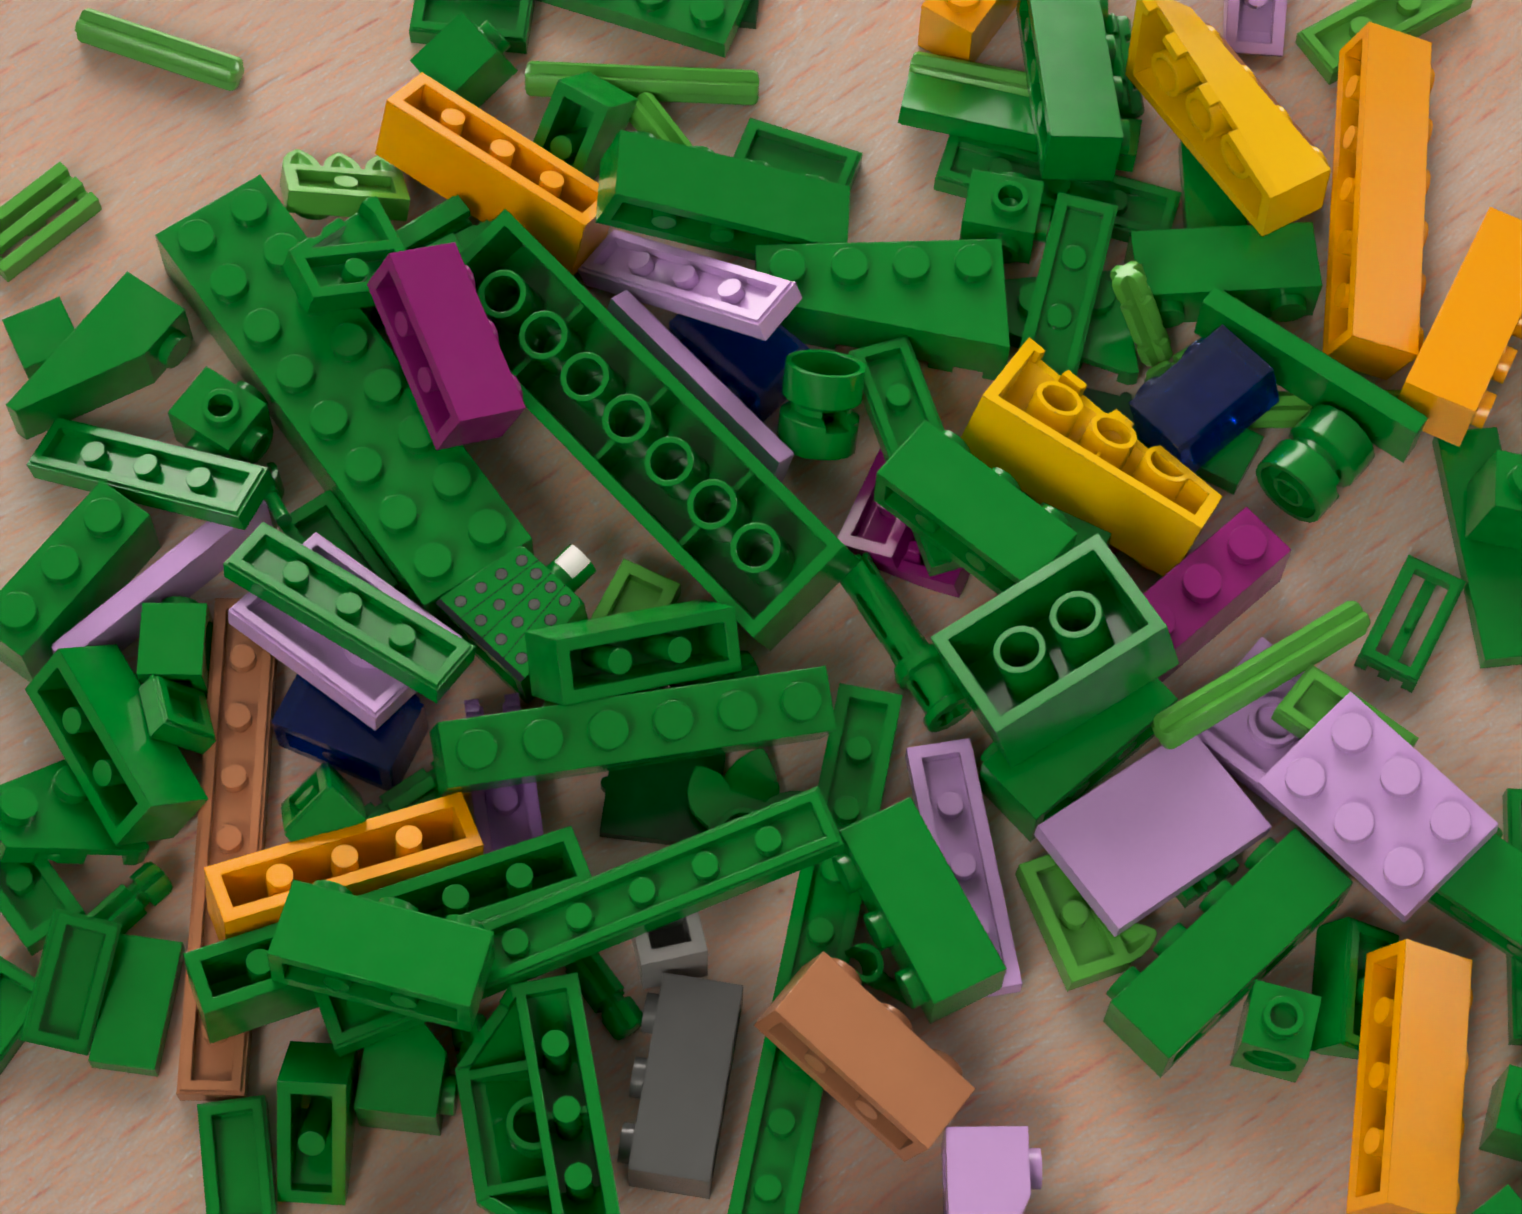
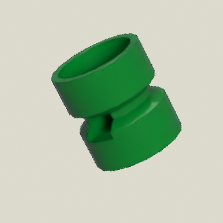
[777,349,866,460]
[1255,404,1375,523]

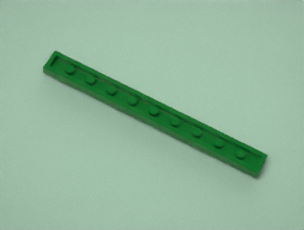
[727,683,903,1214]

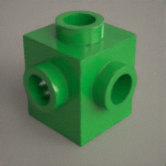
[959,169,1052,264]
[167,366,274,464]

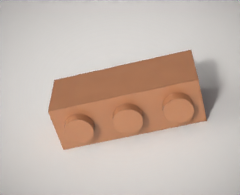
[754,951,976,1162]

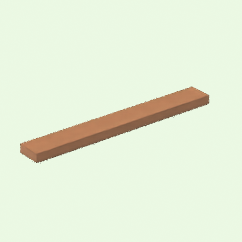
[176,598,278,1101]

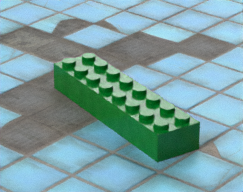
[155,174,534,623]
[460,209,860,651]

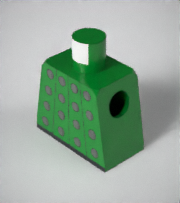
[435,544,596,704]

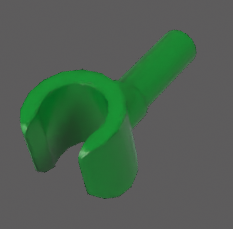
[264,462,292,527]
[844,943,909,1007]

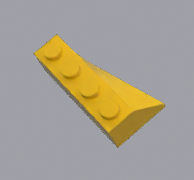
[1125,0,1331,237]
[961,337,1223,576]

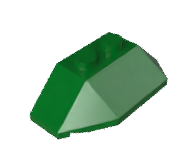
[455,972,621,1214]

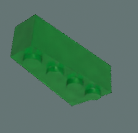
[755,239,1010,380]

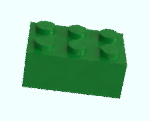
[930,533,1179,768]

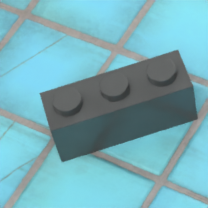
[617,972,743,1199]

